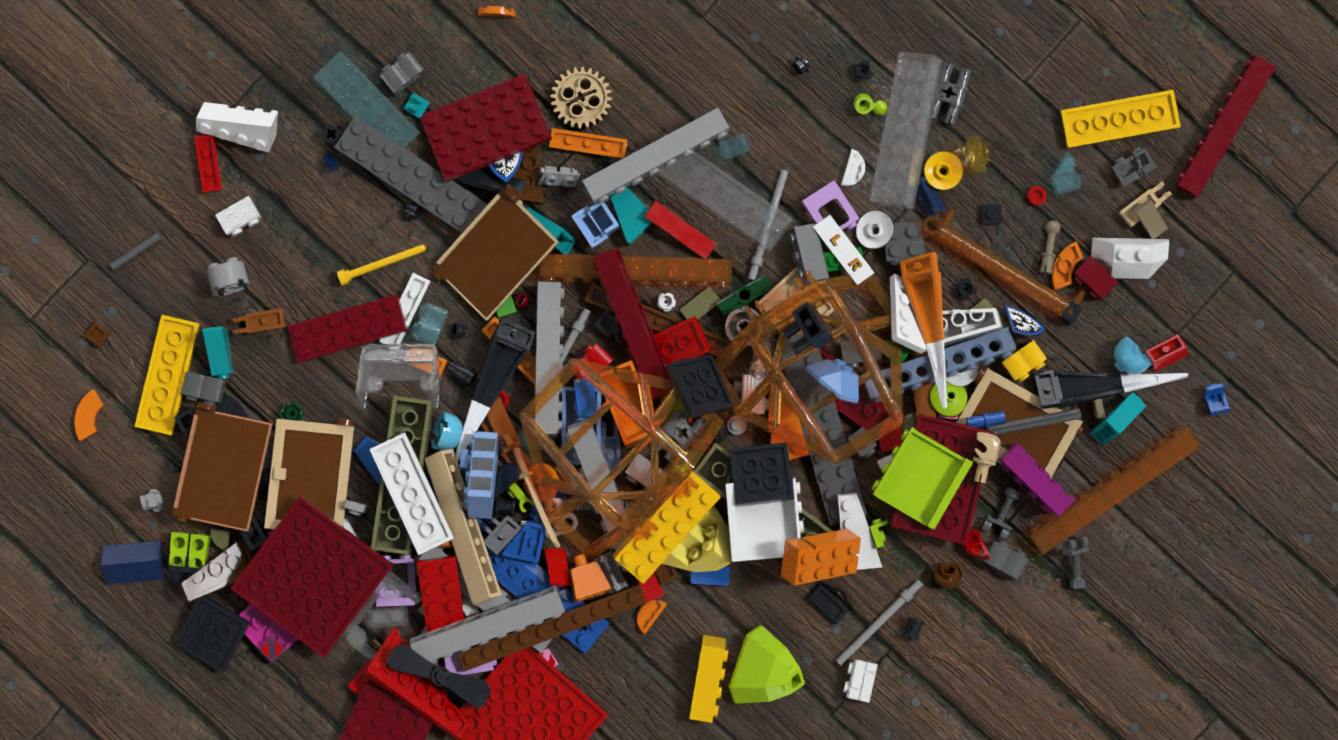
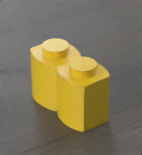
[1001,340,1047,382]

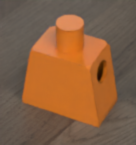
[569,554,611,603]

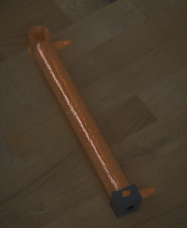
[922,210,1085,325]

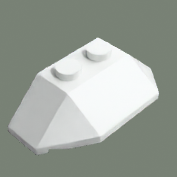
[1091,238,1169,279]

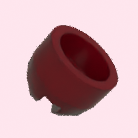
[514,293,529,308]

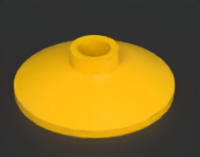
[924,152,963,190]

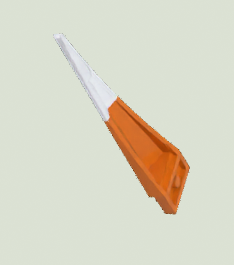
[900,252,947,408]

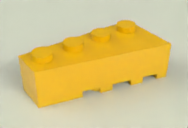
[689,635,728,723]

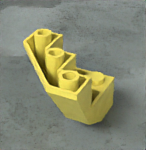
[662,505,731,572]

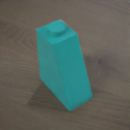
[611,187,653,246]
[527,207,577,256]
[203,326,234,379]
[1090,392,1146,446]

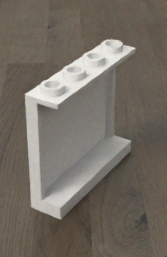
[725,478,804,562]

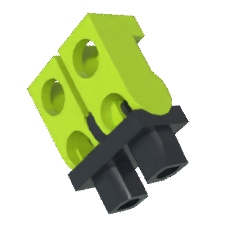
[168,532,211,582]

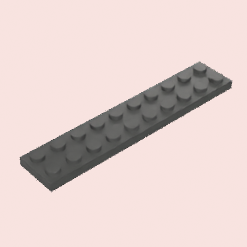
[334,116,488,233]
[777,333,867,525]

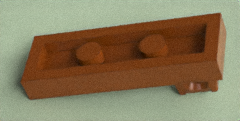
[487,396,522,453]

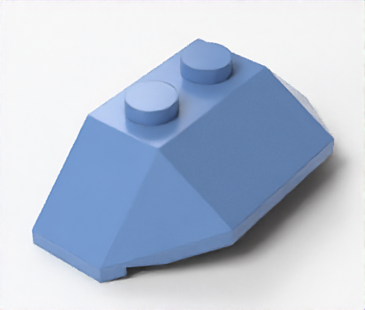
[805,359,859,403]

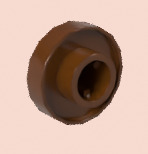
[934,562,962,588]

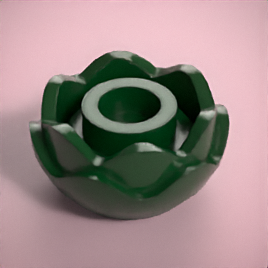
[280,402,304,421]

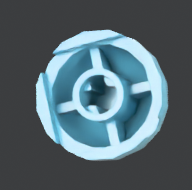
[1114,337,1151,375]
[431,412,463,451]

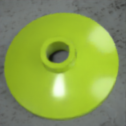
[930,381,967,417]

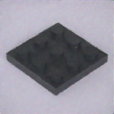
[666,354,734,419]
[729,442,794,507]
[174,595,251,673]

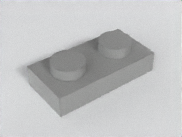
[344,500,368,516]

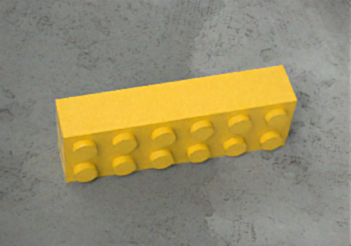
[613,468,721,584]

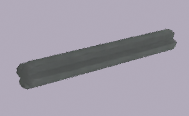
[986,408,1081,436]

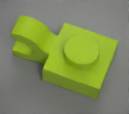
[507,483,534,513]

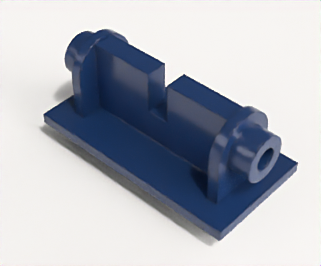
[911,177,946,218]

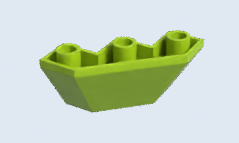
[729,625,805,704]

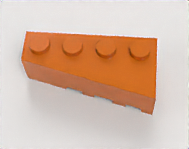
[769,380,809,460]

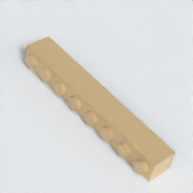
[425,449,502,605]

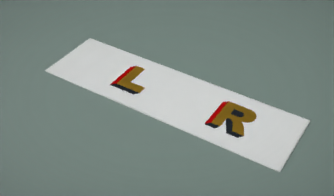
[813,215,874,285]

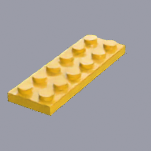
[1060,90,1181,149]
[134,315,200,436]

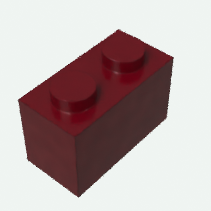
[1072,256,1118,300]

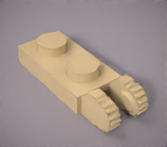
[1119,182,1172,228]

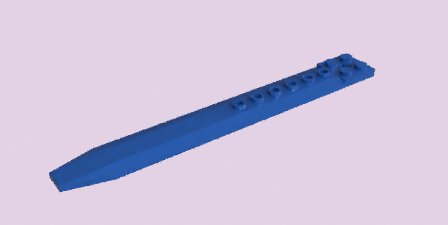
[354,437,610,653]

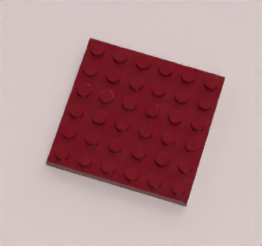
[231,495,394,658]

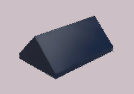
[101,541,165,584]

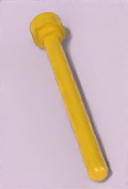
[337,245,426,286]

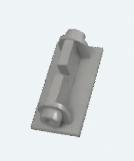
[539,165,580,187]
[594,551,628,594]

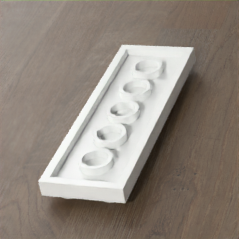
[370,433,455,555]

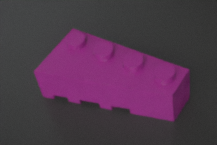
[998,442,1075,516]

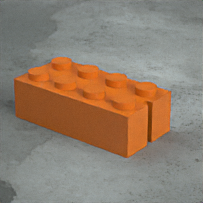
[596,360,661,449]
[781,529,861,586]

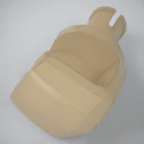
[973,432,1001,483]

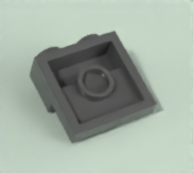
[884,222,925,266]

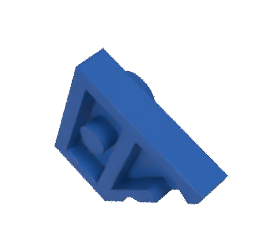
[502,521,546,563]

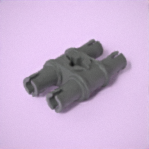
[925,62,972,126]
[650,407,710,464]

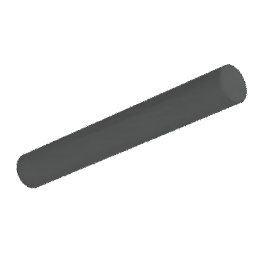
[110,232,162,270]

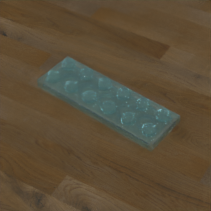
[314,51,420,148]

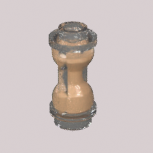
[749,339,773,380]

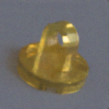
[952,136,989,174]

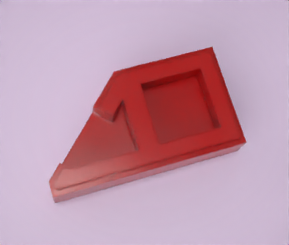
[962,528,991,560]

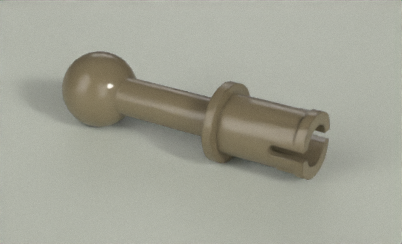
[1040,220,1060,275]

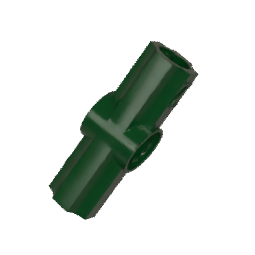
[715,274,773,318]

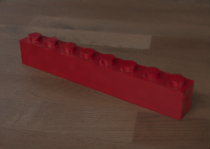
[1175,55,1276,199]
[593,247,676,400]

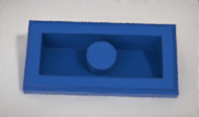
[574,378,598,418]
[690,566,730,586]

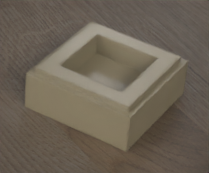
[1091,399,1106,420]

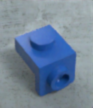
[1204,383,1230,416]

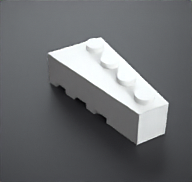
[196,102,278,152]
[943,308,1003,346]

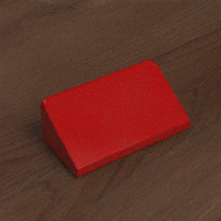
[1144,334,1188,372]
[545,548,571,588]
[637,571,664,602]

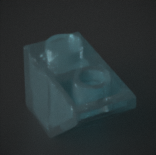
[1050,152,1082,197]

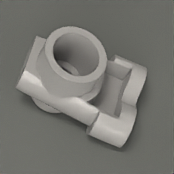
[140,489,164,512]

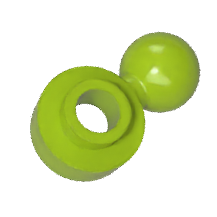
[853,94,888,115]

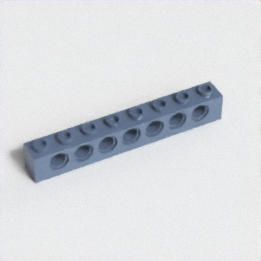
[862,327,1016,403]

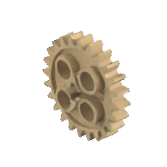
[550,67,612,129]

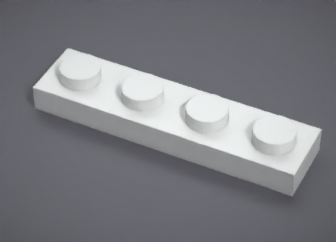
[380,273,431,350]

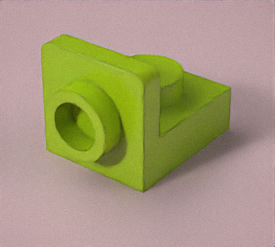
[868,518,888,548]

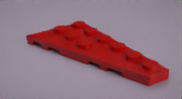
[364,627,470,740]

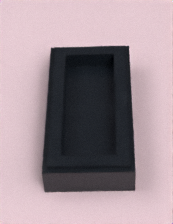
[808,584,849,624]

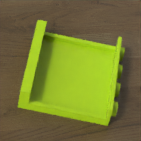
[871,427,973,530]

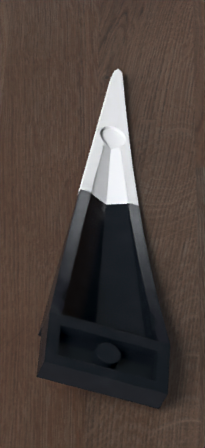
[455,317,536,462]
[1034,370,1188,409]

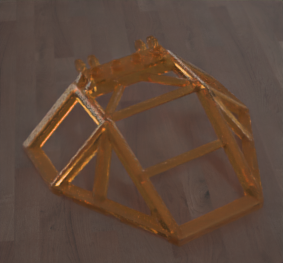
[714,270,903,465]
[519,358,724,560]

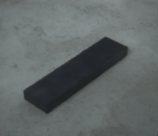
[454,168,526,194]

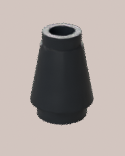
[448,361,477,386]

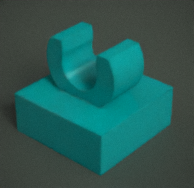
[404,93,430,119]

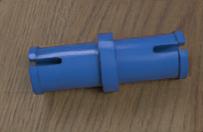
[965,411,1006,428]

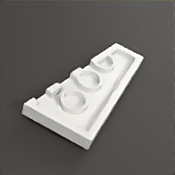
[890,274,926,354]
[837,493,882,570]

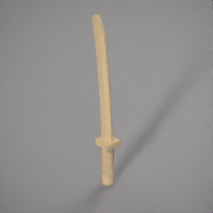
[513,447,560,548]

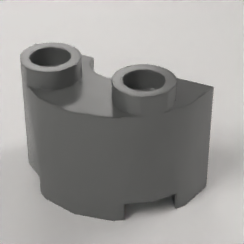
[1112,147,1157,187]

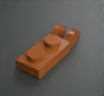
[230,308,286,335]

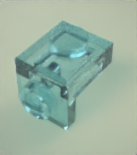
[719,133,752,159]

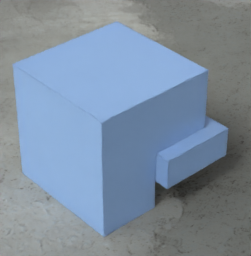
[572,203,619,249]

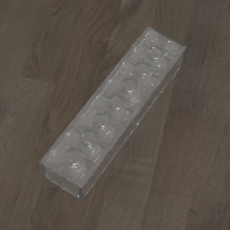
[869,52,943,210]
[656,132,793,253]

